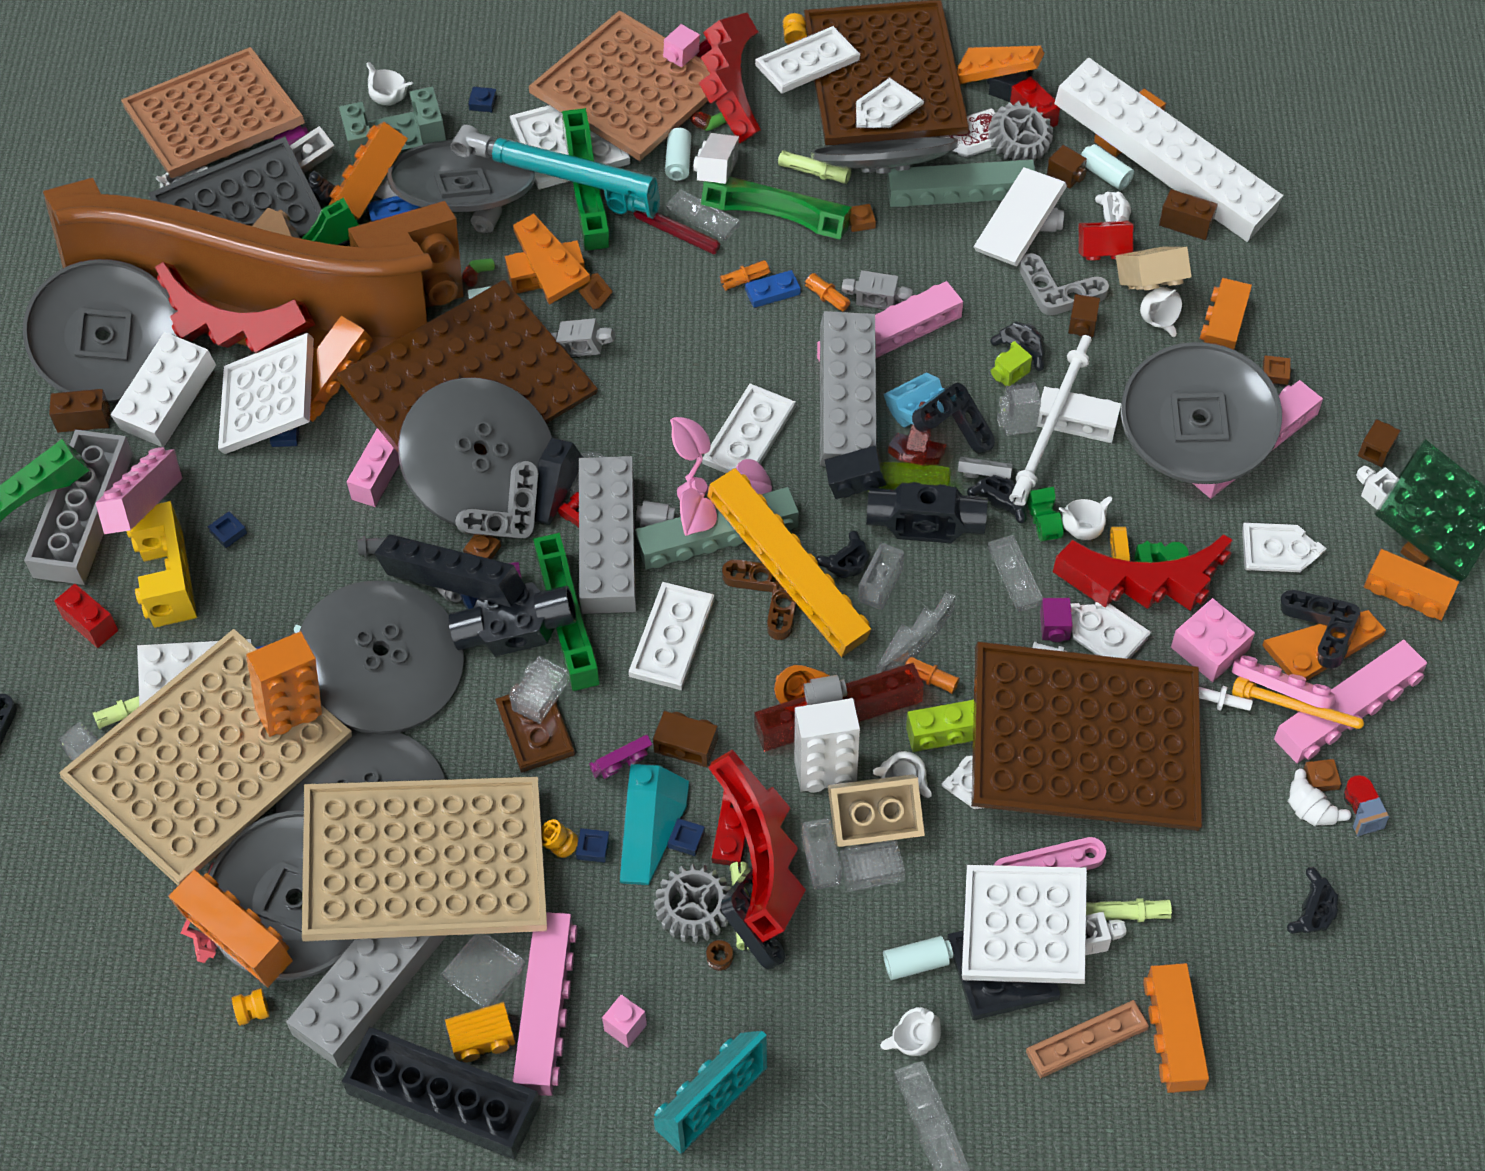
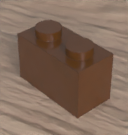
[1159,189,1218,241]
[49,389,110,433]
[653,711,718,768]

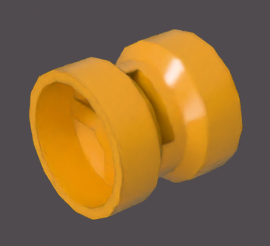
[783,13,807,45]
[541,819,578,858]
[232,988,270,1026]

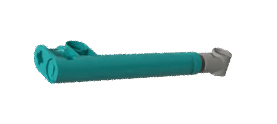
[450,125,660,218]

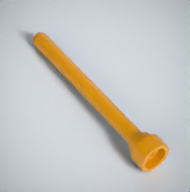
[1232,676,1364,729]

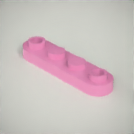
[1232,656,1335,708]
[994,837,1106,870]

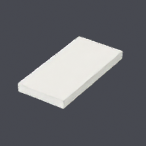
[755,26,860,94]
[974,167,1067,266]
[702,384,796,473]
[629,582,714,690]

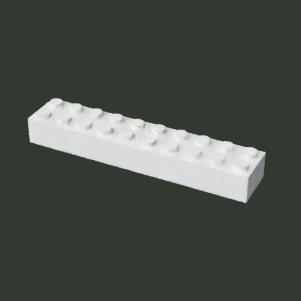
[1054,57,1283,242]

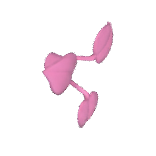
[670,417,772,536]

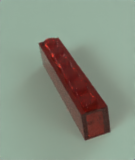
[754,662,924,752]

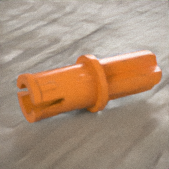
[720,260,770,291]
[805,273,850,311]
[904,657,960,694]

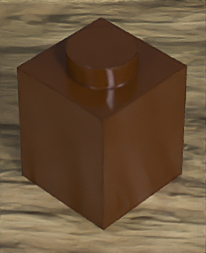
[1047,145,1087,189]
[1068,294,1100,337]
[1358,419,1401,467]

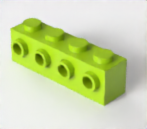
[906,699,974,752]

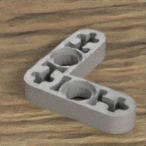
[1019,253,1109,315]
[455,461,538,539]

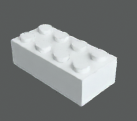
[111,332,216,448]
[794,698,860,793]

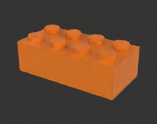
[246,631,322,737]
[168,870,293,988]

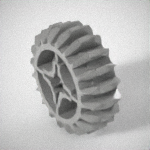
[988,101,1053,162]
[654,864,731,943]

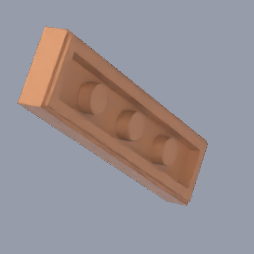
[1026,1000,1149,1078]

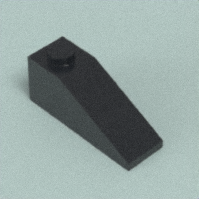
[534,438,583,525]

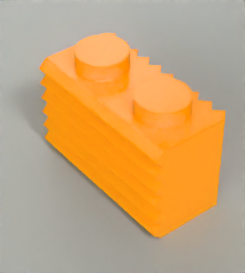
[445,1002,515,1062]

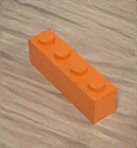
[329,122,408,220]
[310,316,373,422]
[1144,963,1209,1093]

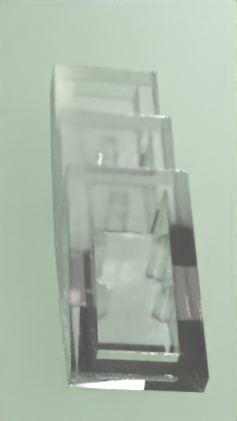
[876,592,956,682]
[894,1061,970,1171]

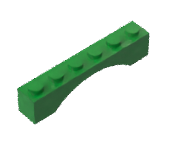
[562,108,609,251]
[701,177,852,240]
[301,197,359,245]
[0,439,90,522]
[533,533,600,691]

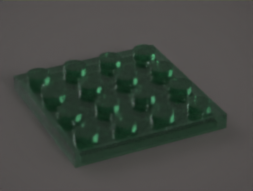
[1374,439,1485,582]

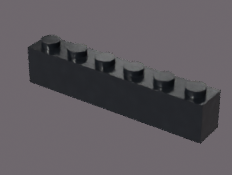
[374,534,526,607]

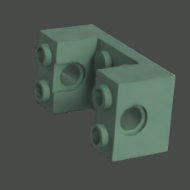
[339,86,446,164]

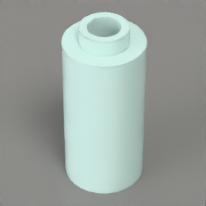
[665,128,691,181]
[1081,144,1134,191]
[883,936,953,980]

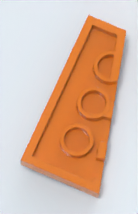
[956,46,1045,84]
[513,214,591,305]
[1262,610,1386,681]

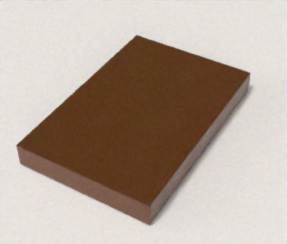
[495,682,575,773]

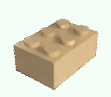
[1116,246,1191,290]
[828,774,925,847]

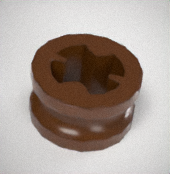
[706,940,733,971]

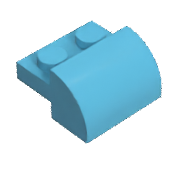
[883,372,956,427]

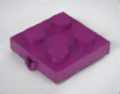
[589,735,652,779]

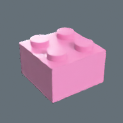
[1171,598,1255,682]

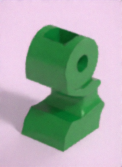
[1027,487,1063,542]
[1134,541,1189,563]

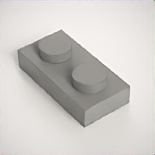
[958,457,1012,479]

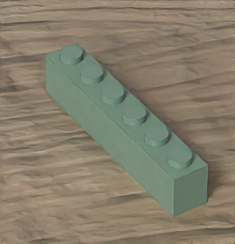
[887,159,1035,207]
[635,487,798,569]

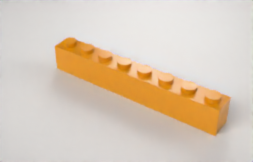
[707,468,871,658]

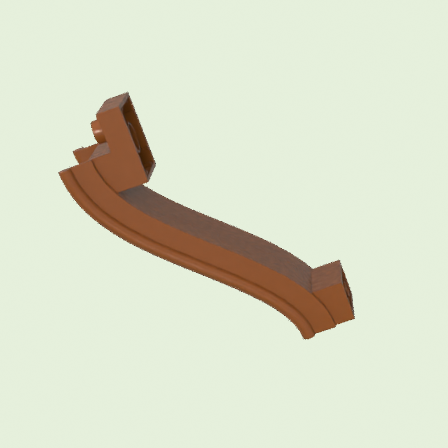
[43,178,464,361]

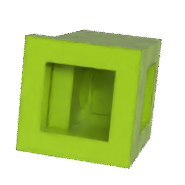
[991,341,1032,388]

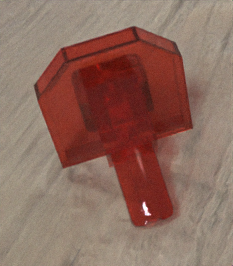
[888,401,947,466]

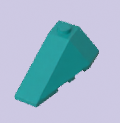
[620,764,689,885]

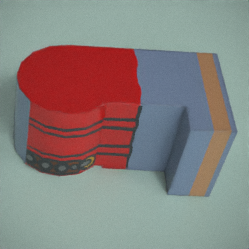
[1343,775,1389,836]

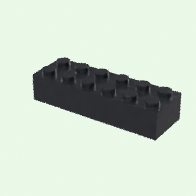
[342,1026,540,1160]

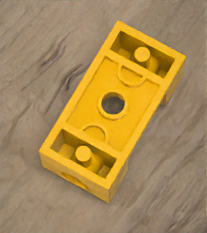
[126,501,197,628]

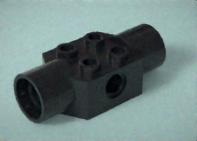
[866,482,988,544]
[449,582,577,657]

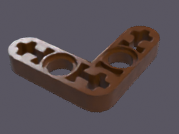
[722,560,796,640]

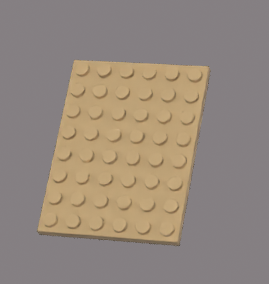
[59,629,352,885]
[302,777,547,941]

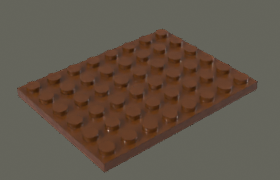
[804,0,969,146]
[337,280,598,455]
[971,642,1202,831]

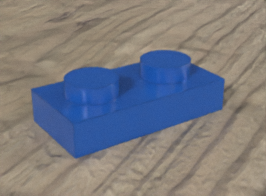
[367,196,419,222]
[745,270,800,308]

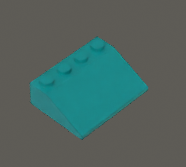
[653,1031,767,1154]

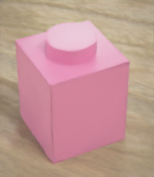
[663,24,700,67]
[602,995,647,1048]

